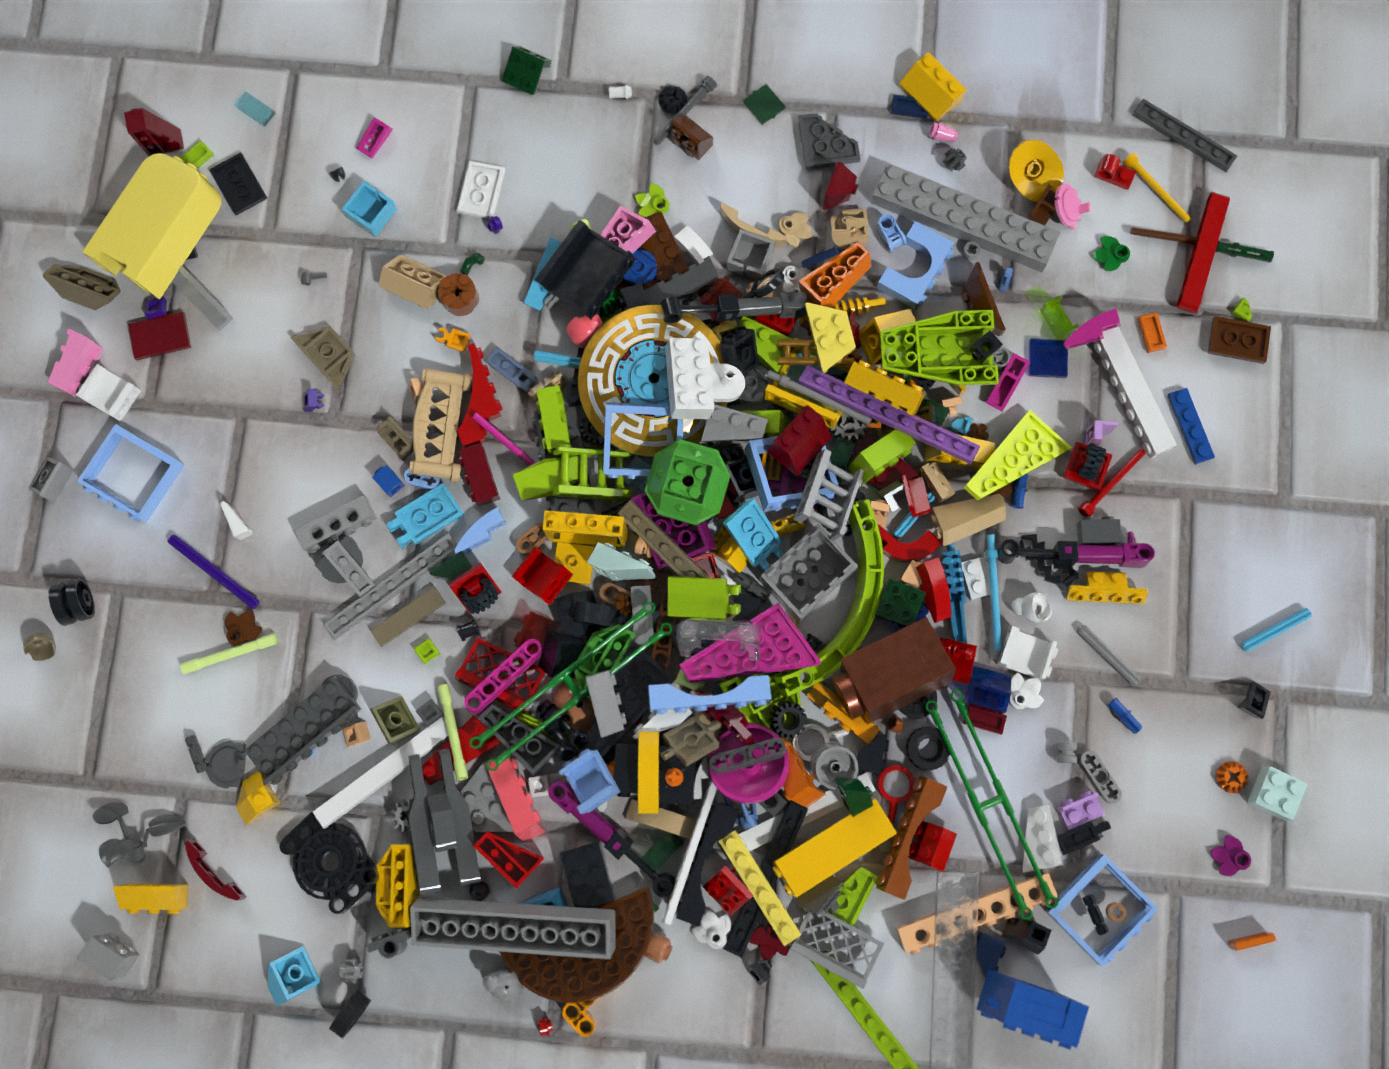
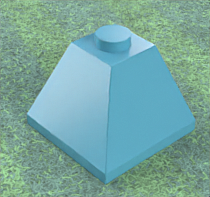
[268,946,321,1006]

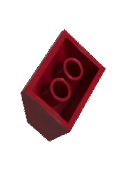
[768,404,832,476]

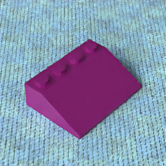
[631,477,717,570]

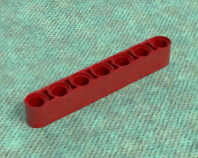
[1176,192,1230,314]

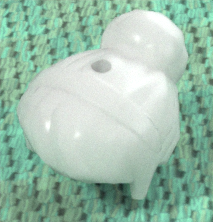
[1011,592,1052,623]

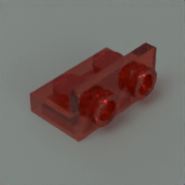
[700,276,743,322]
[514,611,554,654]

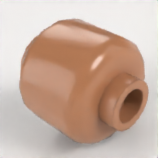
[645,932,673,963]

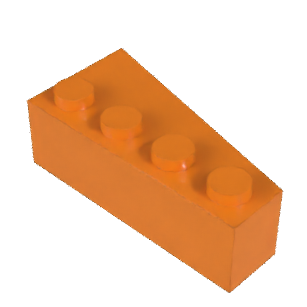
[798,242,871,308]

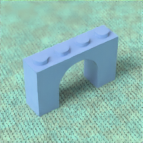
[877,221,954,310]

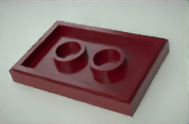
[128,311,191,360]

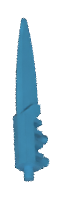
[942,543,969,687]

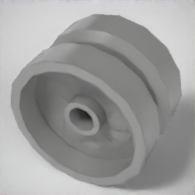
[810,743,858,790]

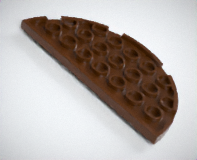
[500,886,654,1003]

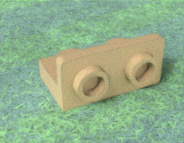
[919,462,955,504]

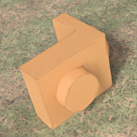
[871,500,890,528]

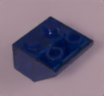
[964,665,1011,714]

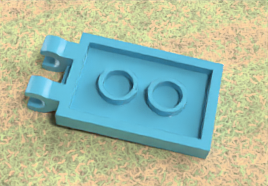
[386,483,464,549]
[723,498,784,572]

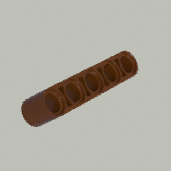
[652,593,677,673]

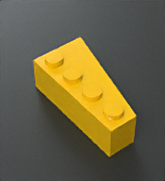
[844,360,926,416]

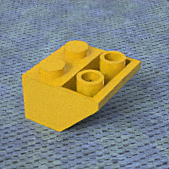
[708,525,749,573]

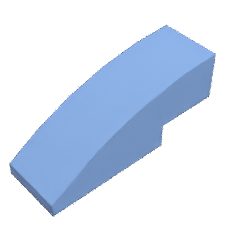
[454,507,506,557]

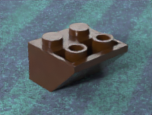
[671,115,713,160]

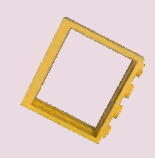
[543,511,628,549]

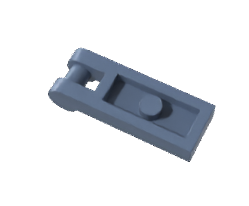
[485,347,538,394]

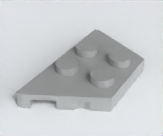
[460,762,514,832]

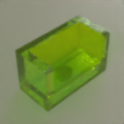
[1040,295,1080,341]

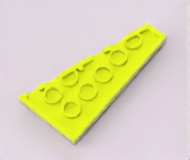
[963,410,1072,501]

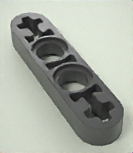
[709,738,786,774]

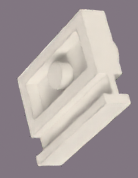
[961,556,991,601]

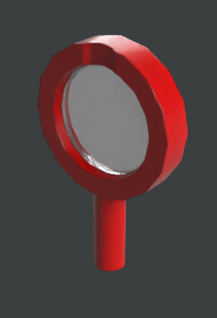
[877,765,915,824]

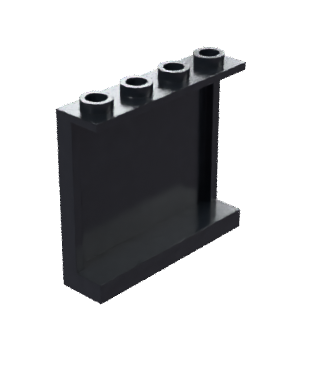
[535,220,636,320]

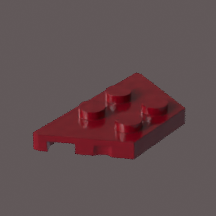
[853,432,919,491]

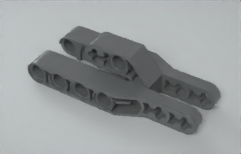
[407,749,480,896]

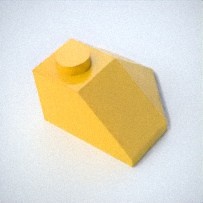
[236,770,281,825]

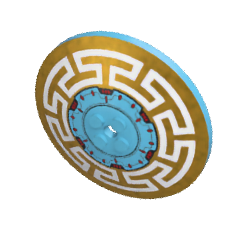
[578,305,729,457]

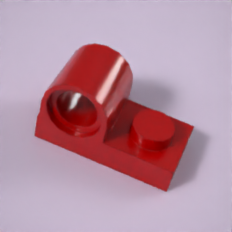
[1094,154,1136,190]

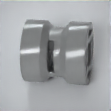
[993,348,1010,372]
[1057,742,1077,763]

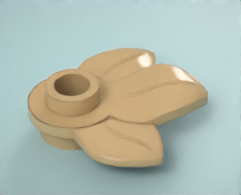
[778,212,813,248]

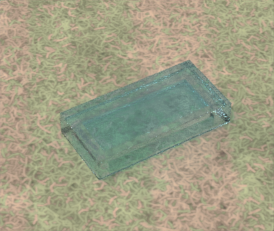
[235,92,276,127]

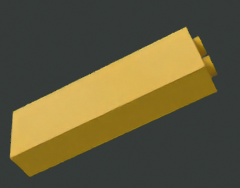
[772,798,897,898]

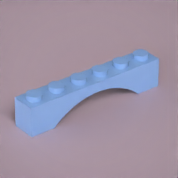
[648,675,771,715]

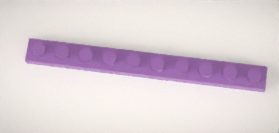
[799,365,980,465]

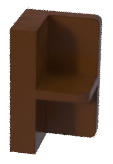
[1028,184,1057,226]

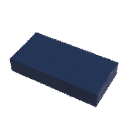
[891,95,928,119]
[802,246,841,268]

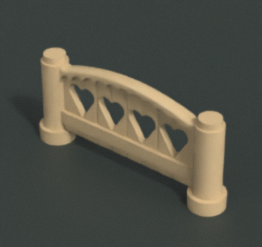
[409,369,473,483]

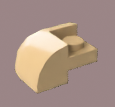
[830,209,869,249]

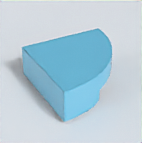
[948,417,973,436]

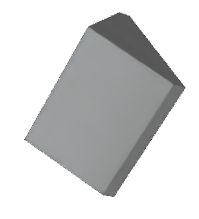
[29,457,74,502]

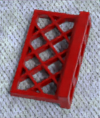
[454,637,546,713]

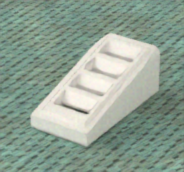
[220,501,253,540]

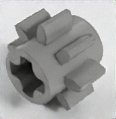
[340,958,363,984]

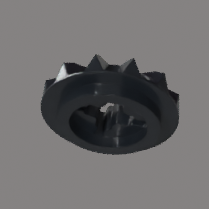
[658,85,687,113]

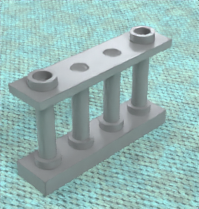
[794,449,864,541]

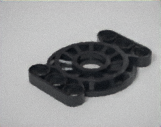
[279,809,379,914]

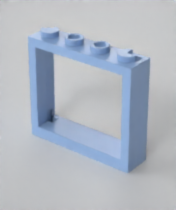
[603,402,684,479]
[77,424,184,522]
[744,436,839,512]
[1045,854,1158,967]

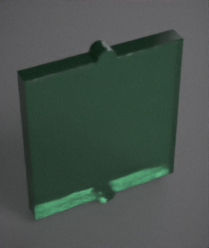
[743,84,786,125]

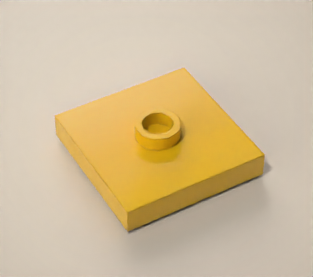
[555,542,595,585]

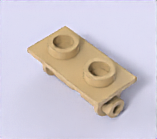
[528,371,567,405]

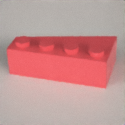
[486,757,545,842]

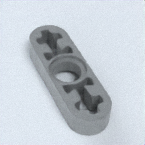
[1079,751,1122,803]

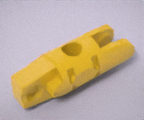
[770,514,805,536]

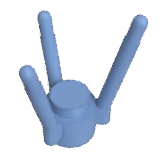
[720,792,758,830]

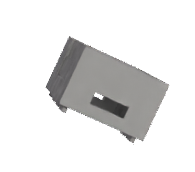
[760,524,858,624]

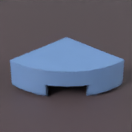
[999,267,1013,292]

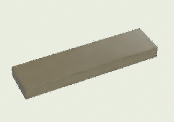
[370,587,446,647]

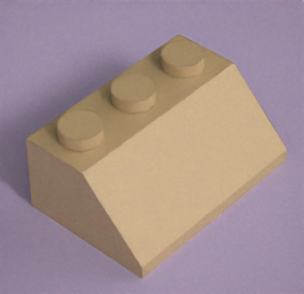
[378,254,447,309]

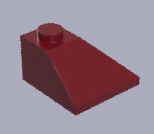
[822,161,859,210]

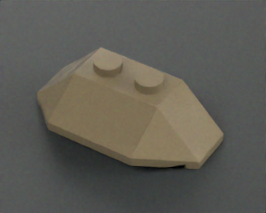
[43,264,121,311]

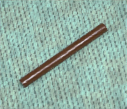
[1130,227,1198,244]

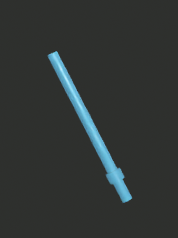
[986,535,1002,651]

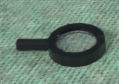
[741,268,784,298]

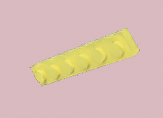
[719,830,802,946]

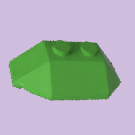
[574,624,636,699]

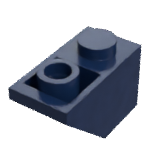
[972,931,1006,978]

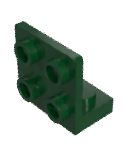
[502,46,552,95]
[875,578,926,627]

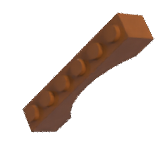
[876,776,947,900]

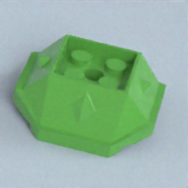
[645,439,731,526]

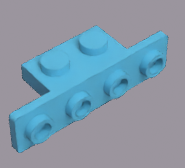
[524,237,562,311]

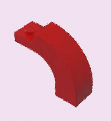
[878,525,942,563]

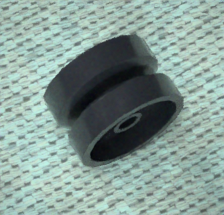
[48,578,95,626]

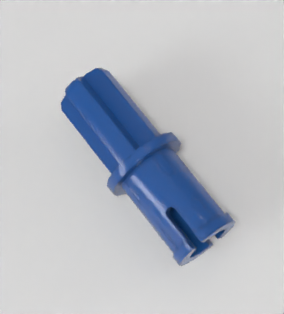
[1011,473,1028,509]
[1107,697,1142,734]

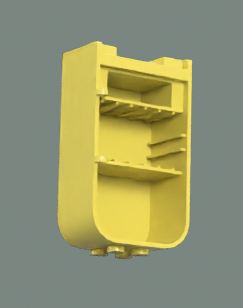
[82,153,222,299]

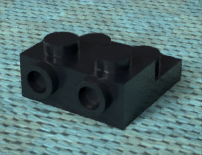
[720,326,759,376]

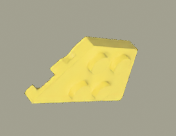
[805,303,856,374]

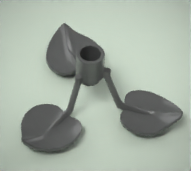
[93,802,186,868]

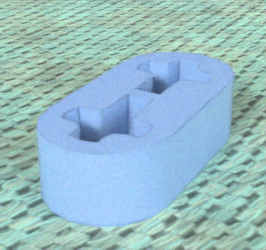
[404,468,441,490]

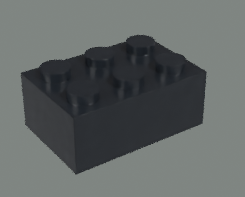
[560,841,616,908]

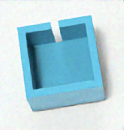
[341,181,398,238]

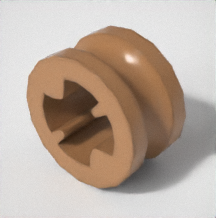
[1105,902,1126,922]

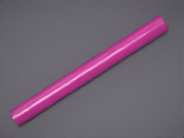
[472,412,535,466]

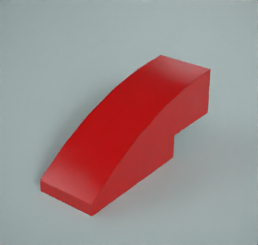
[916,557,951,623]

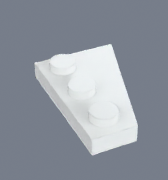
[1022,805,1063,873]

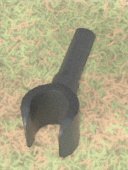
[300,272,327,285]

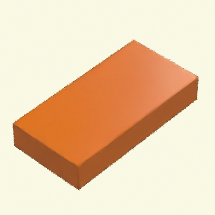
[1137,312,1167,353]
[1228,932,1276,951]

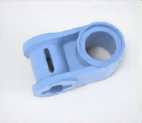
[876,214,907,253]

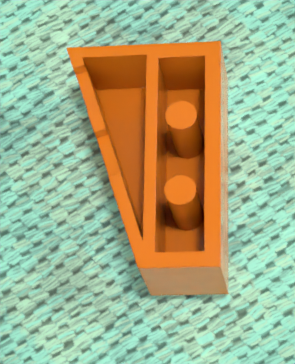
[781,738,826,808]

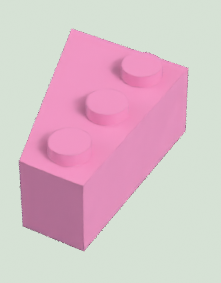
[48,328,103,397]

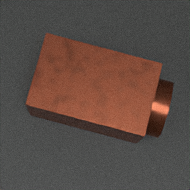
[831,617,956,725]

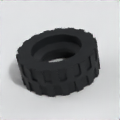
[906,726,950,771]
[329,990,371,1039]

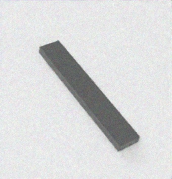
[1132,99,1237,172]

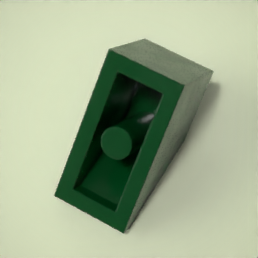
[835,777,874,817]

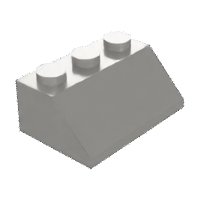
[585,670,627,737]

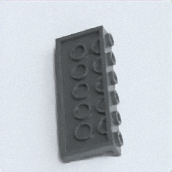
[531,406,596,515]
[244,676,361,785]

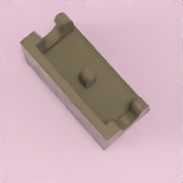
[377,416,414,460]

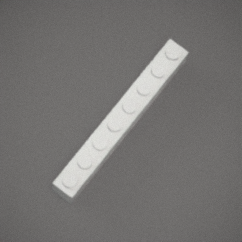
[1091,317,1177,458]

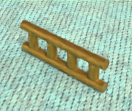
[777,339,854,365]

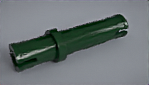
[1215,241,1274,263]

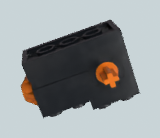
[607,743,696,809]

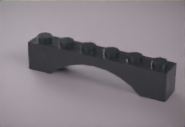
[675,801,739,927]

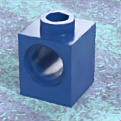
[372,465,405,498]

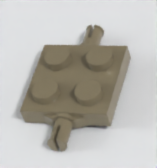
[661,715,721,767]

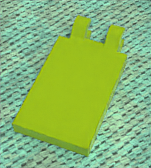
[668,576,741,619]

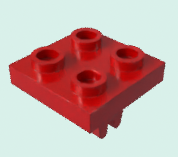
[703,865,753,916]

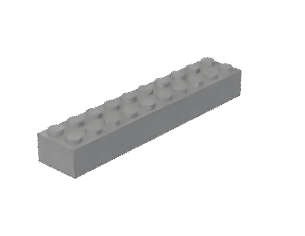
[871,163,1060,272]
[410,897,616,959]

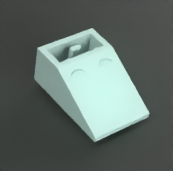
[587,542,656,581]

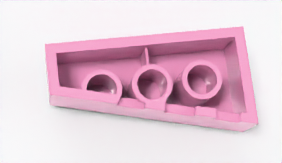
[600,205,656,254]

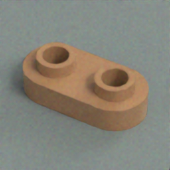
[516,523,549,555]
[599,583,632,607]

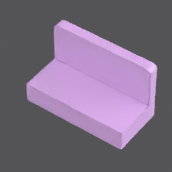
[1085,420,1118,446]

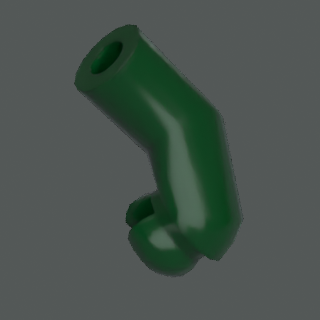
[460,253,485,275]

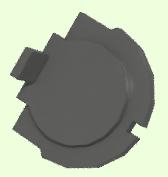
[314,536,363,584]
[206,741,246,789]
[796,875,844,916]

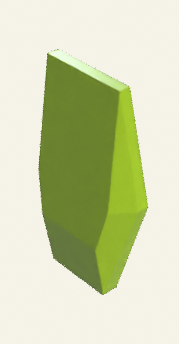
[513,456,580,501]

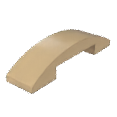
[720,203,787,247]
[625,799,706,843]

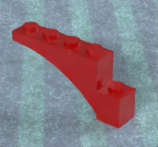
[456,343,503,448]

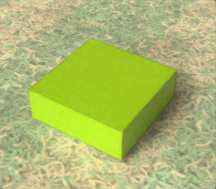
[413,638,441,665]

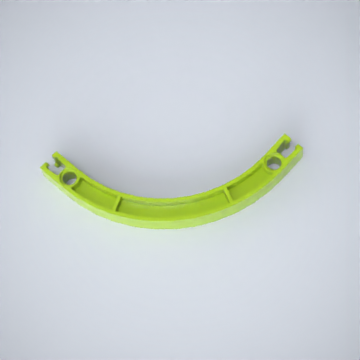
[774,499,884,696]

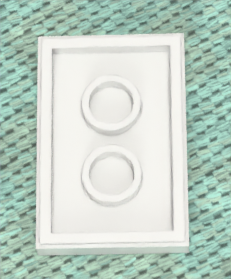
[457,160,506,219]

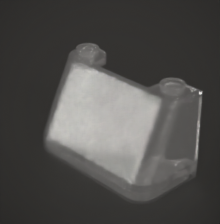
[677,617,762,661]

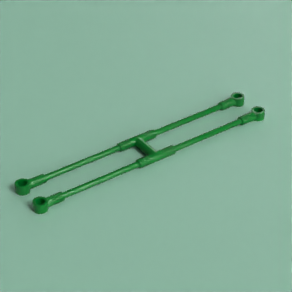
[470,601,672,771]
[925,690,1058,920]

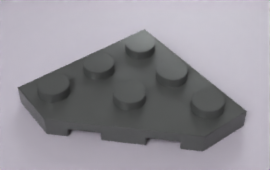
[798,113,861,169]

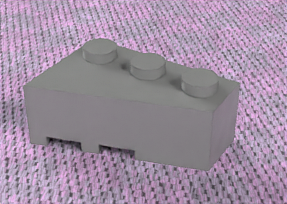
[701,404,768,442]

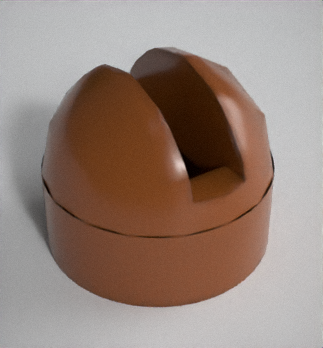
[887,716,904,733]

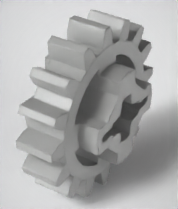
[830,407,869,444]

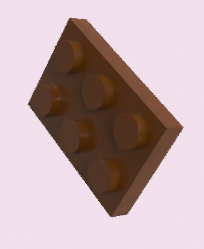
[1207,316,1271,364]

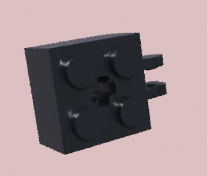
[720,446,770,504]

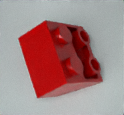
[909,821,957,872]

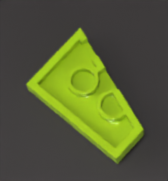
[823,867,878,930]

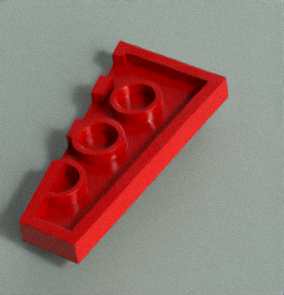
[422,715,501,785]

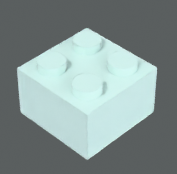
[1247,766,1308,821]

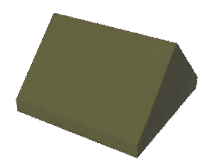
[370,696,420,745]

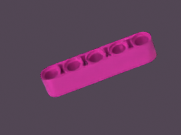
[464,639,542,714]

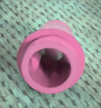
[929,122,958,142]

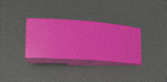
[1064,308,1121,350]
[986,353,1030,412]

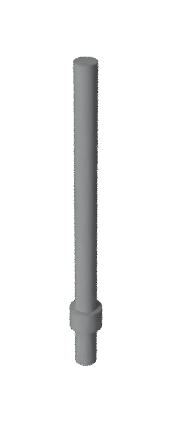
[767,370,872,425]

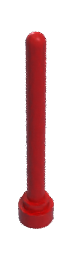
[1077,449,1145,517]

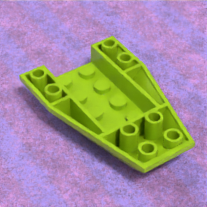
[880,310,999,386]

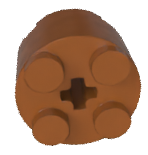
[438,273,479,316]

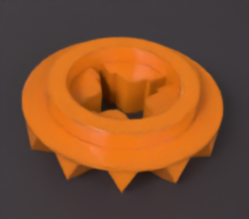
[1216,761,1249,793]

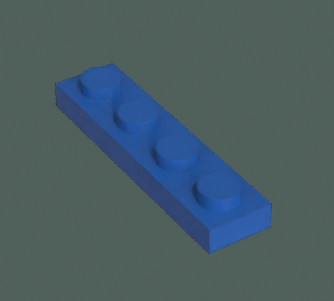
[1167,388,1215,465]

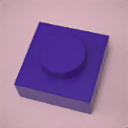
[144,297,167,319]

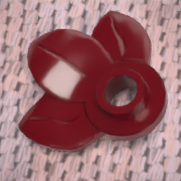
[849,311,861,349]
[750,923,790,960]

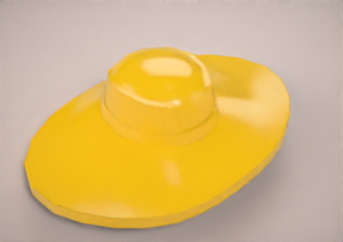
[1008,139,1064,202]

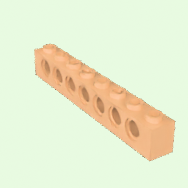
[895,872,1058,955]

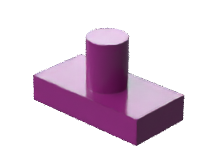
[768,466,790,496]

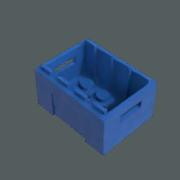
[976,969,1089,1050]

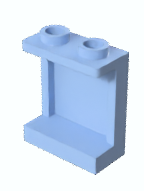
[559,749,620,814]

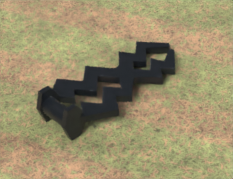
[1019,534,1079,591]

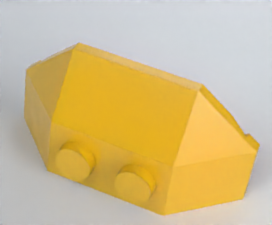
[376,844,419,928]

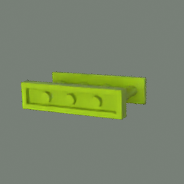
[553,445,632,501]

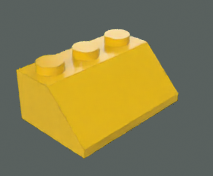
[899,52,967,122]
[113,884,189,914]

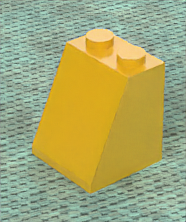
[859,309,916,365]

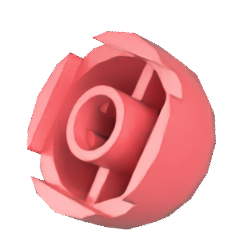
[566,314,604,349]

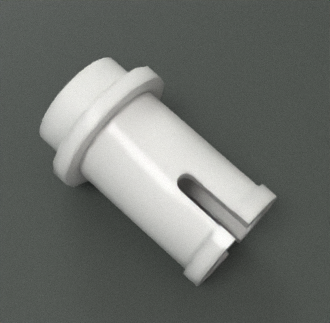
[609,85,632,100]

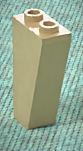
[930,494,1006,546]

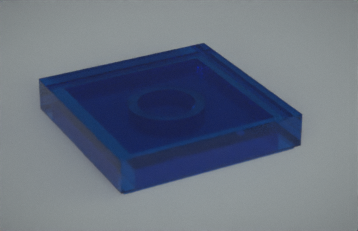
[1029,339,1068,378]

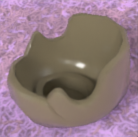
[23,633,56,661]

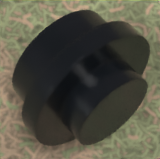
[469,881,489,901]

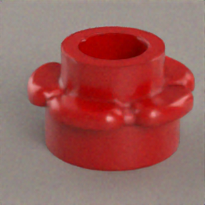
[537,1016,553,1037]

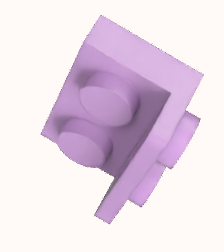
[1057,790,1105,830]

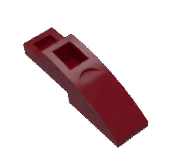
[690,690,755,745]

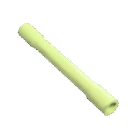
[180,633,278,674]
[437,684,468,781]

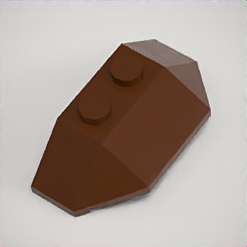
[961,262,1006,336]

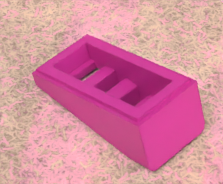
[356,117,393,158]

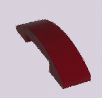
[185,839,247,901]

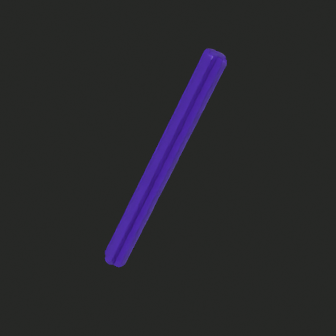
[167,535,260,609]

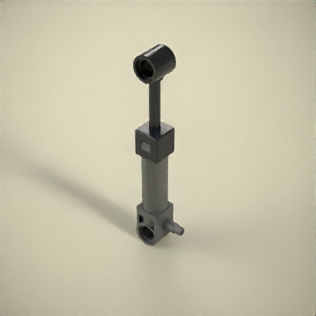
[661,289,808,324]

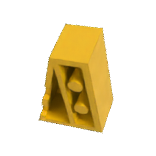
[924,434,995,470]

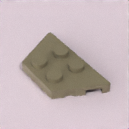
[290,326,355,390]

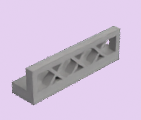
[172,265,233,331]

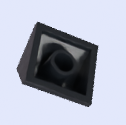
[538,630,584,678]

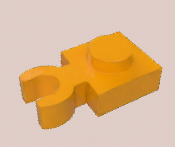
[435,328,471,353]

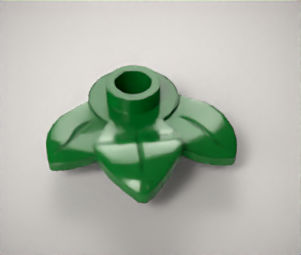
[1092,236,1130,271]

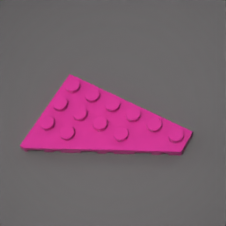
[679,603,821,683]

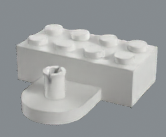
[665,338,745,419]

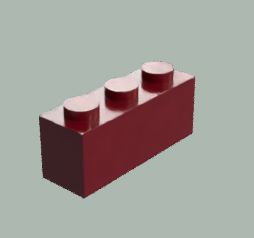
[458,443,500,506]

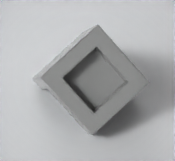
[878,481,906,512]

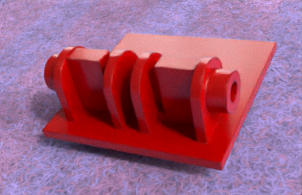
[940,637,977,684]

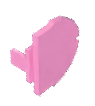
[1055,183,1090,229]

